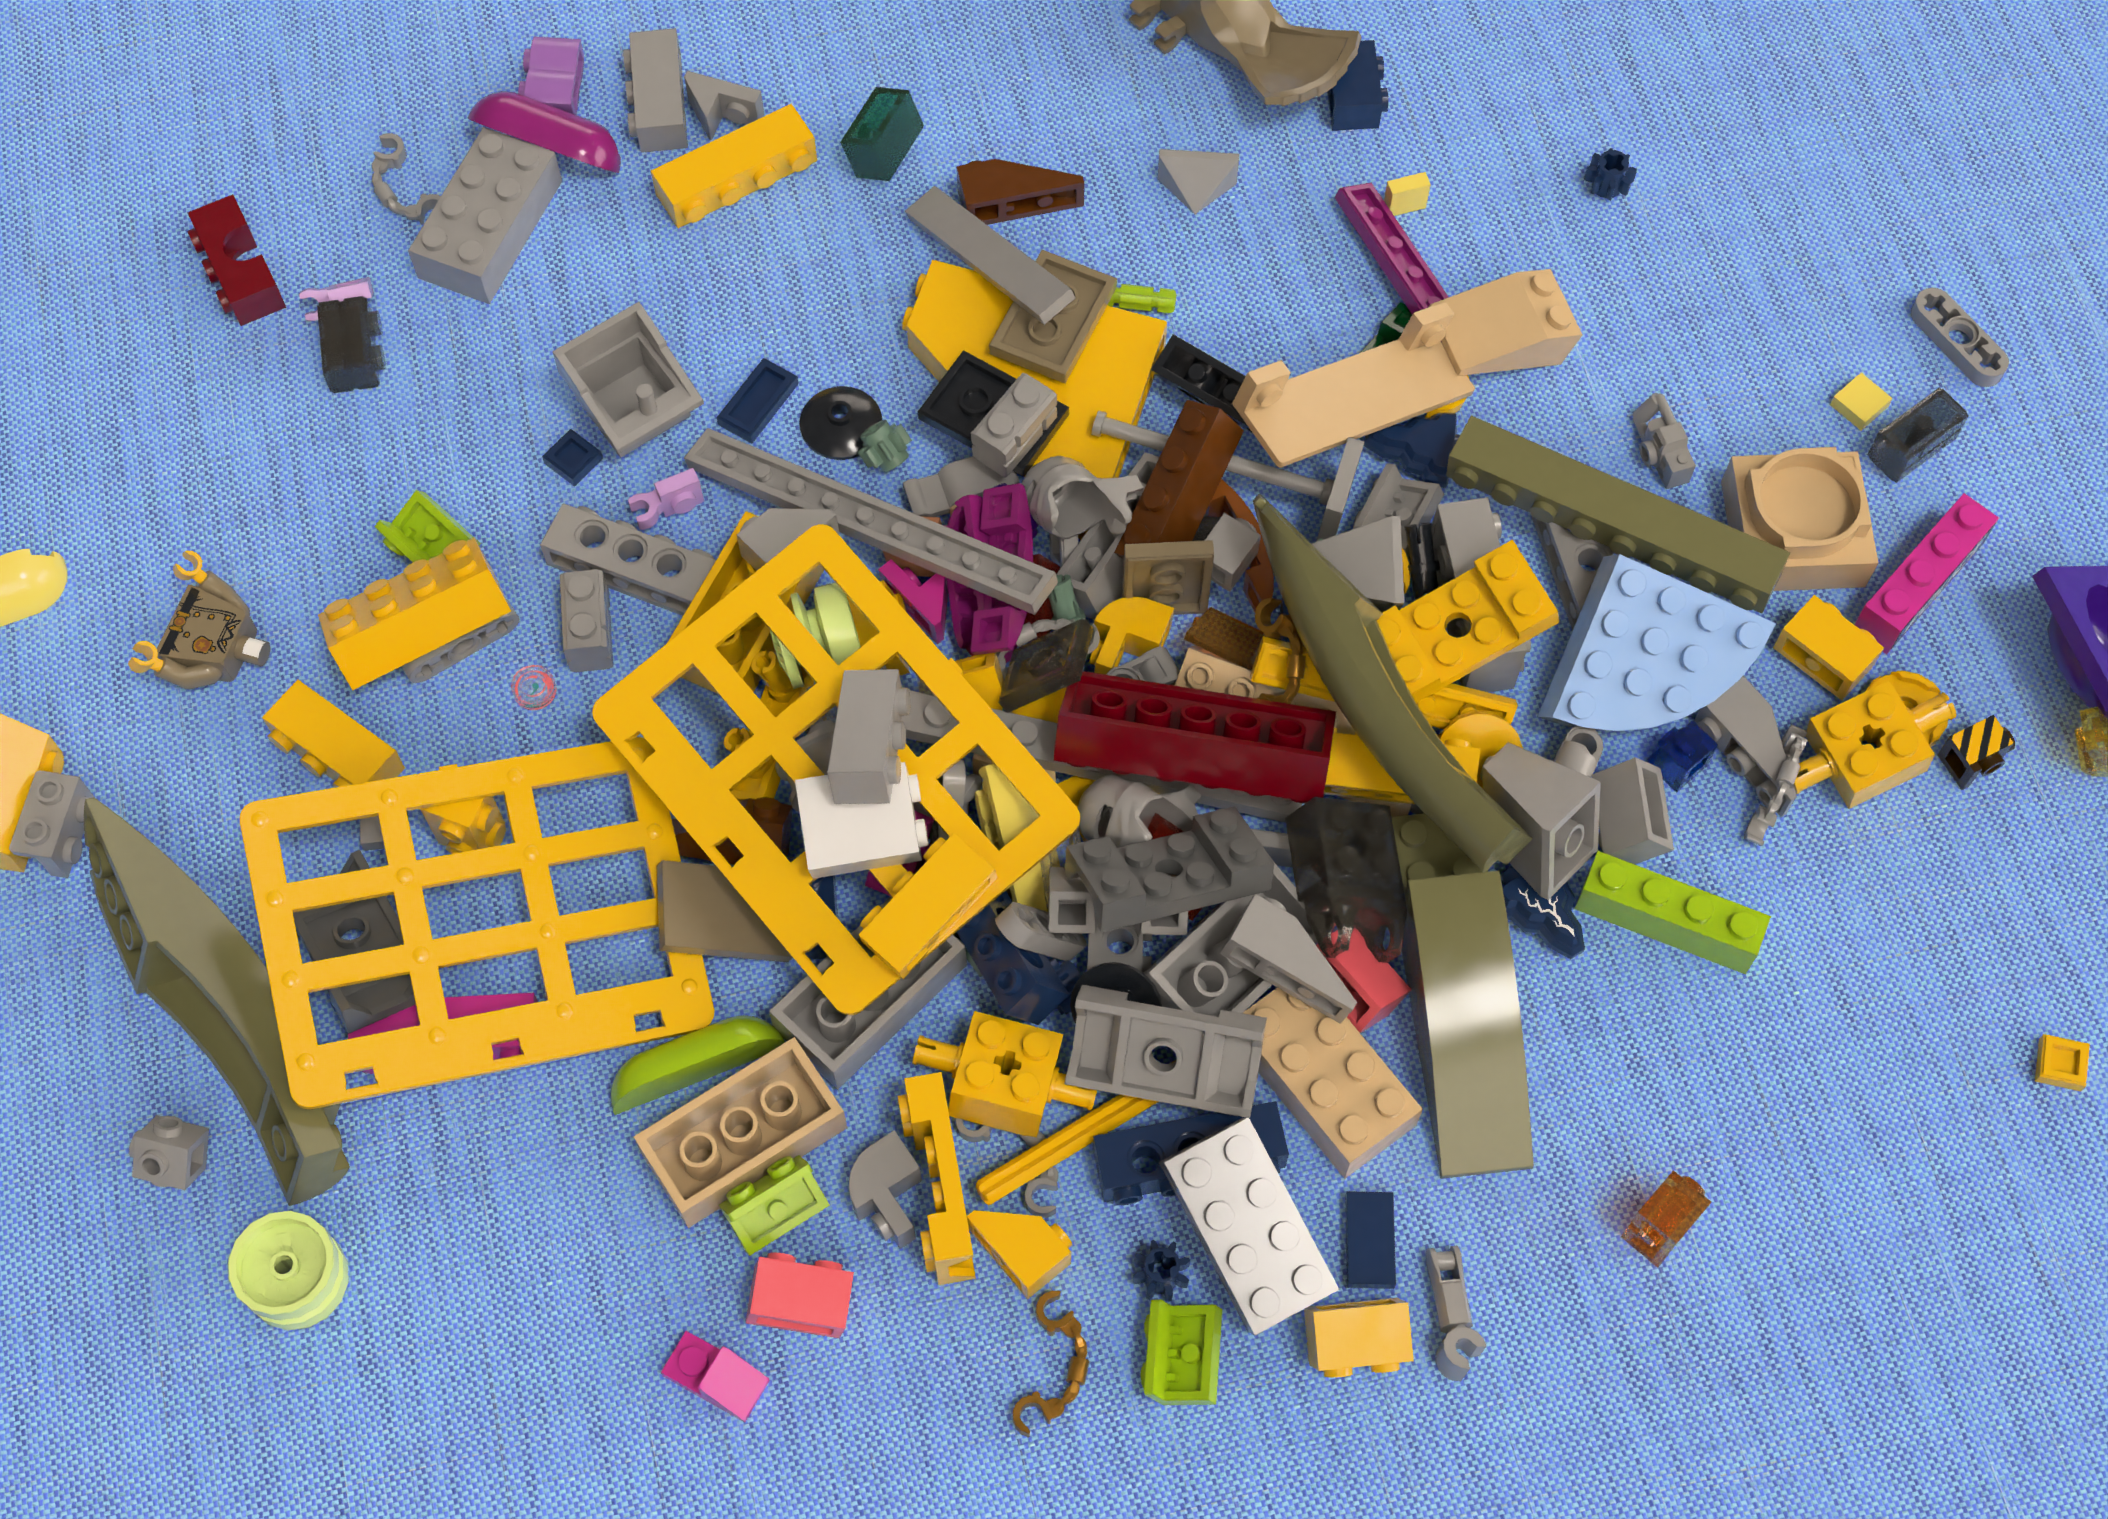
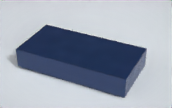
[717,358,799,444]
[1345,1191,1396,1289]

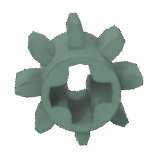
[857,420,912,472]

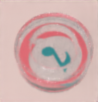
[511,665,557,710]

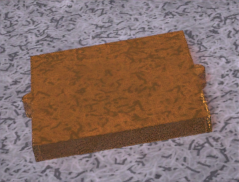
[1184,607,1276,670]

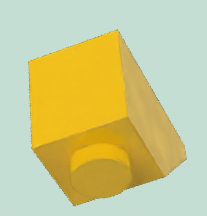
[967,1210,1072,1299]

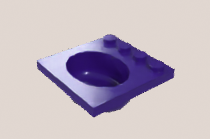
[2032,566,2108,719]

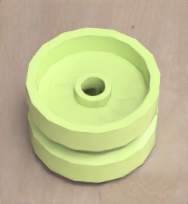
[228,1211,349,1330]

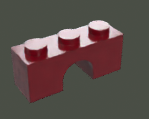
[187,194,286,326]

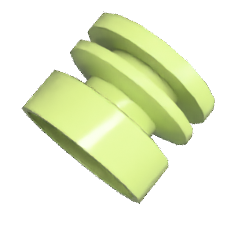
[770,582,861,689]

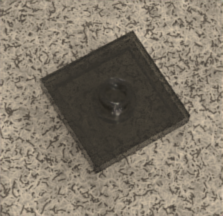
[999,618,1094,713]

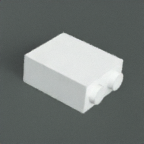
[795,762,929,879]

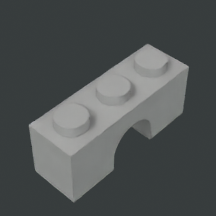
[1048,867,1188,935]

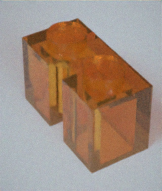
[1621,1170,1712,1268]

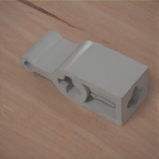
[903,456,1020,517]

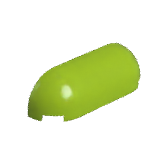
[610,1015,785,1115]

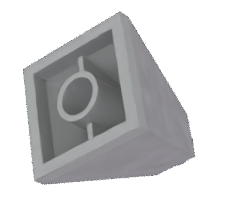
[1312,516,1404,613]

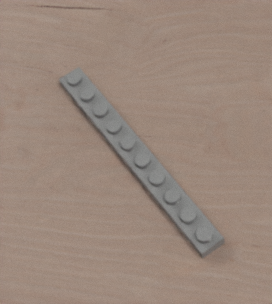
[684,428,1058,615]
[902,690,1302,825]

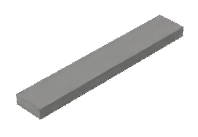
[905,186,1075,325]

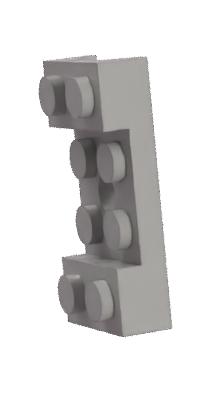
[1065,985,1267,1118]

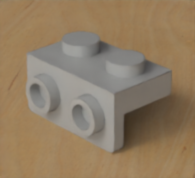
[1353,463,1444,560]
[9,770,95,878]

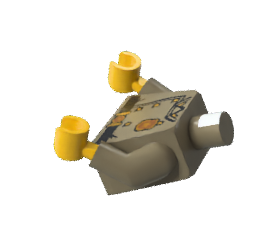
[128,550,270,690]

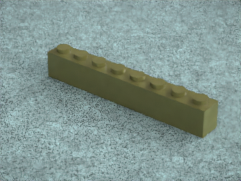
[1446,415,1791,613]

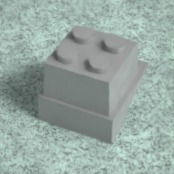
[552,302,704,458]

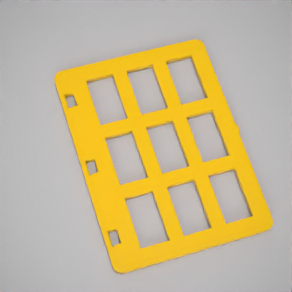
[592,524,1080,1015]
[240,737,714,1109]

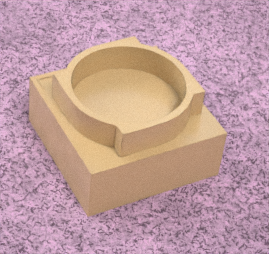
[1721,447,1879,591]

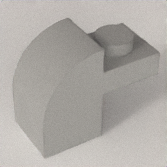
[849,1130,922,1249]

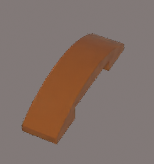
[1204,479,1274,612]

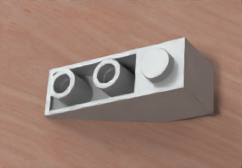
[1694,675,1797,818]

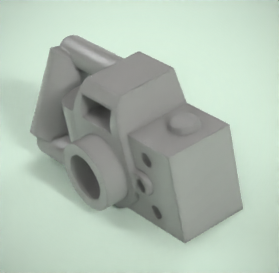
[1632,393,1696,489]

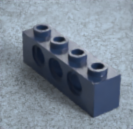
[957,891,1069,1025]
[1093,1101,1289,1205]

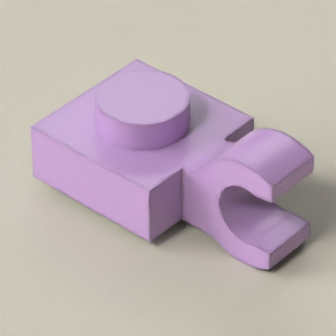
[299,277,374,321]
[628,468,704,530]

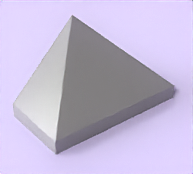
[1158,149,1239,214]

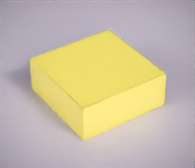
[1384,172,1431,216]
[1830,373,1893,431]

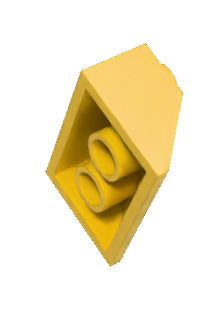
[0,713,64,873]

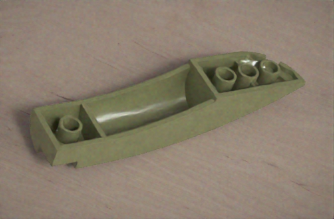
[1253,494,1533,873]
[84,797,350,1206]

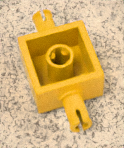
[1794,680,1957,809]
[912,1011,1097,1138]

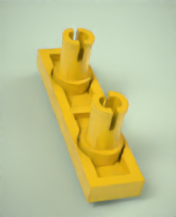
[723,651,814,801]

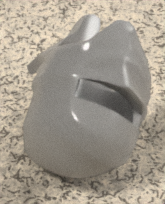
[1021,456,1143,539]
[1078,774,1201,848]

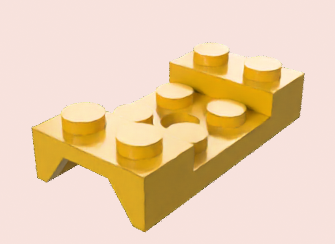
[1377,539,1559,703]
[897,1072,976,1285]

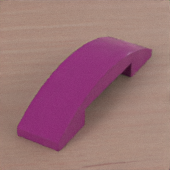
[970,483,1033,655]

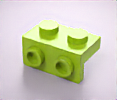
[374,490,481,562]
[719,1155,830,1256]
[1140,1299,1223,1405]

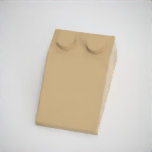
[1429,269,1583,376]

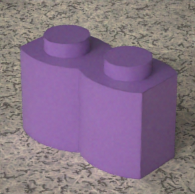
[518,36,584,115]

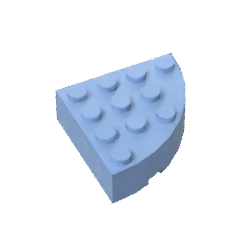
[1537,554,1776,731]

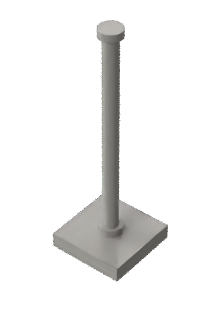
[1091,410,1364,542]

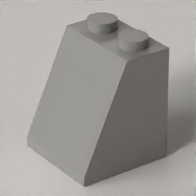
[1480,742,1601,900]

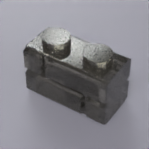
[317,296,386,393]
[1867,388,1969,483]

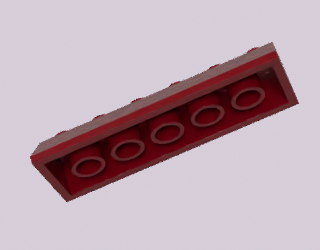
[1053,669,1337,804]

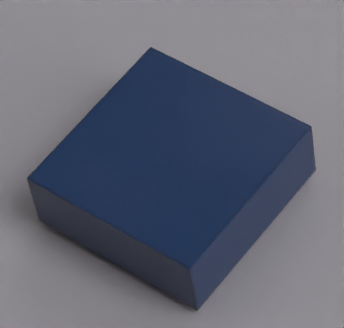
[542,429,603,487]

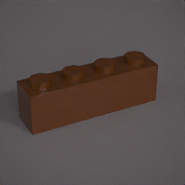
[1114,400,1244,560]

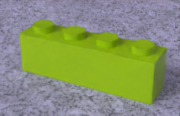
[1574,851,1771,975]

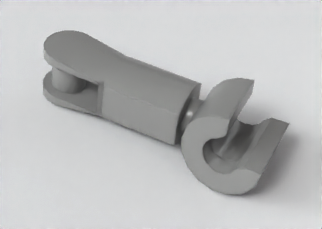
[1426,1245,1486,1381]

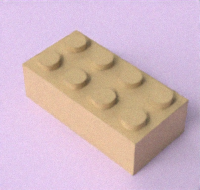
[1243,987,1423,1179]
[633,1037,848,1228]

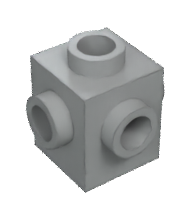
[129,1115,209,1190]

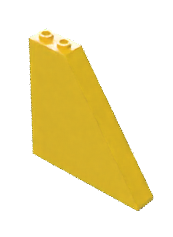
[902,259,1167,540]

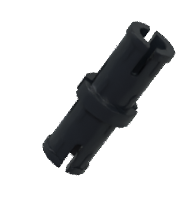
[1404,523,1440,601]

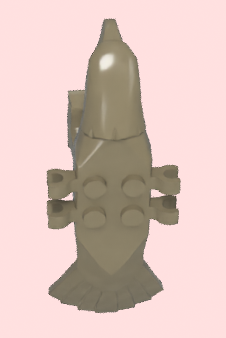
[1129,0,1362,107]

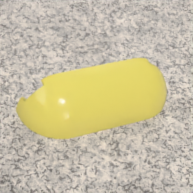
[0,549,67,627]
[975,764,1059,912]

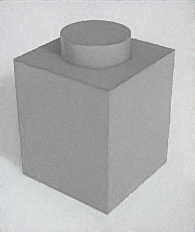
[1205,513,1261,592]

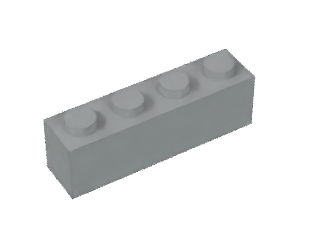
[1056,452,1159,620]

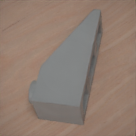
[1219,894,1357,1024]

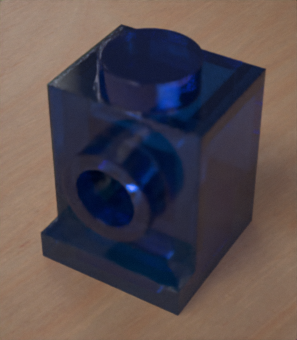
[1645,720,1718,793]

